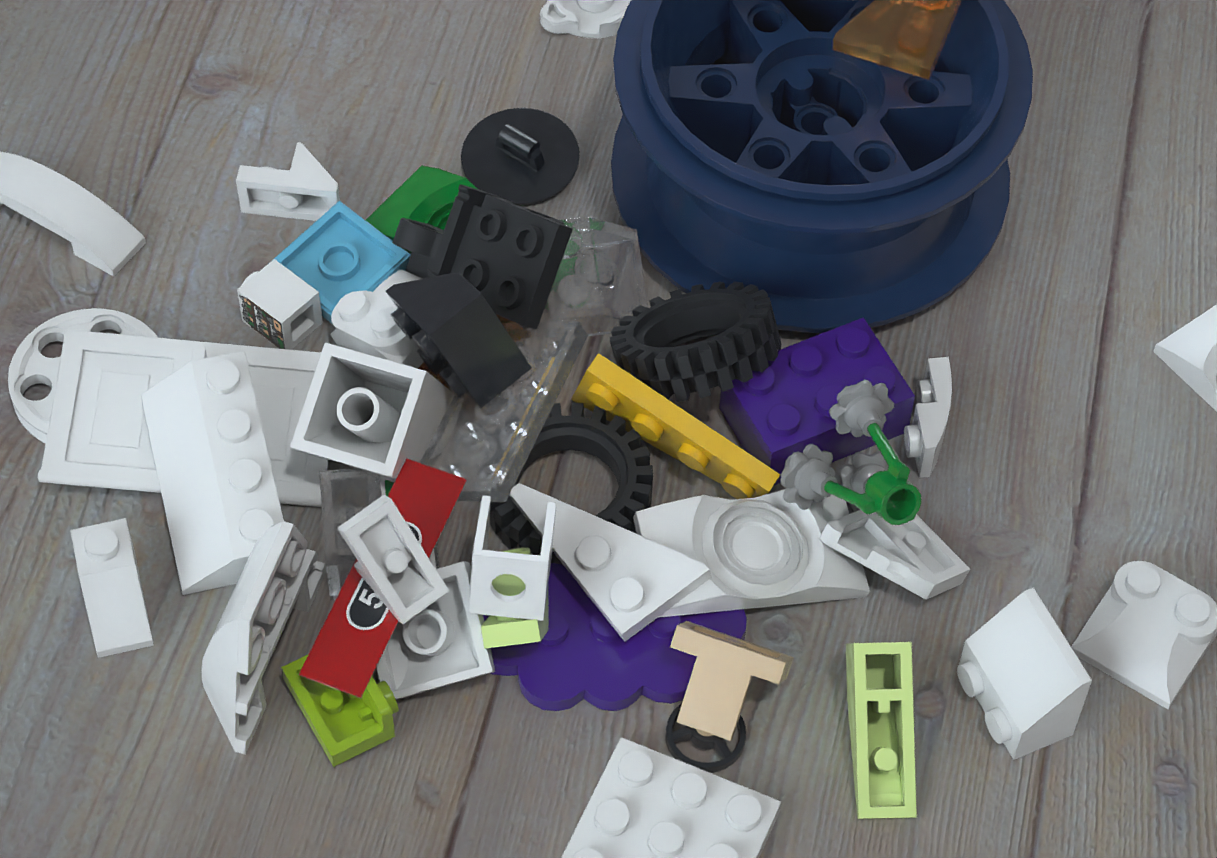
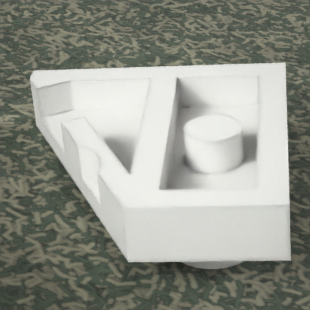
[819,510,970,600]

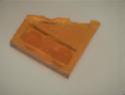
[833,0,962,80]

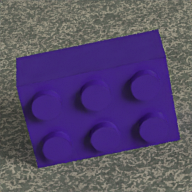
[719,317,915,486]

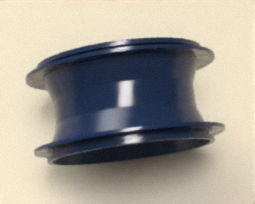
[611,0,1033,333]

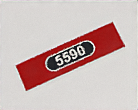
[298,458,467,698]

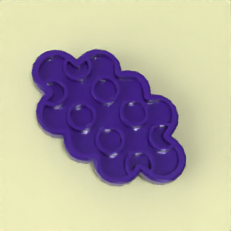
[483,563,747,711]

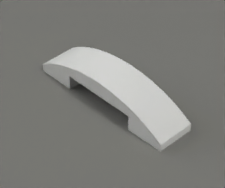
[0,151,146,277]

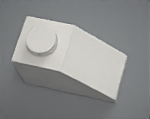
[70,518,154,658]

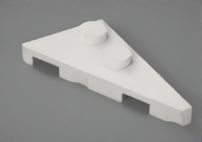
[508,483,712,642]

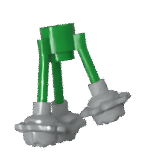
[780,380,921,525]

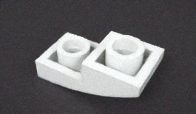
[904,357,952,478]

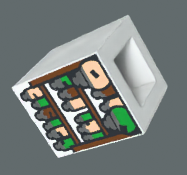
[237,259,323,350]

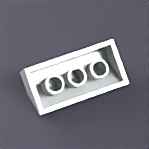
[141,350,284,595]

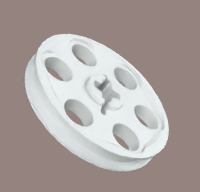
[8,308,158,444]

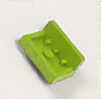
[281,654,399,767]

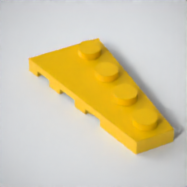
[571,353,780,499]

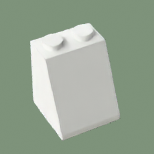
[290,343,460,479]

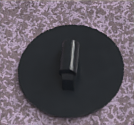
[461,108,580,205]

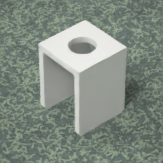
[469,495,556,621]

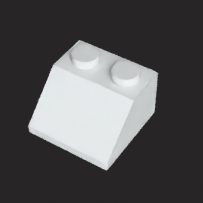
[957,587,1092,760]

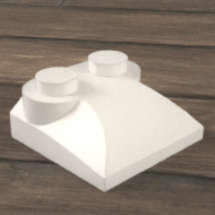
[330,270,423,369]
[376,561,495,700]
[1071,561,1217,709]

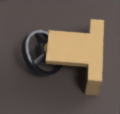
[666,621,794,773]

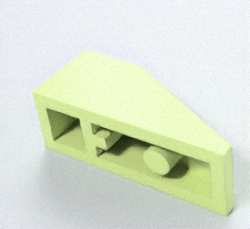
[846,642,917,819]

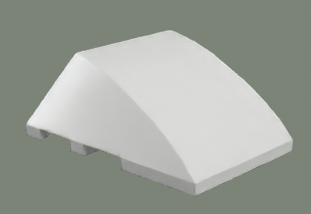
[201,521,328,754]

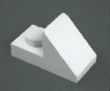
[236,142,340,221]
[337,495,449,624]

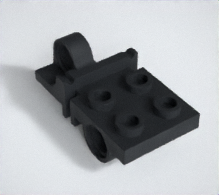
[392,184,573,330]

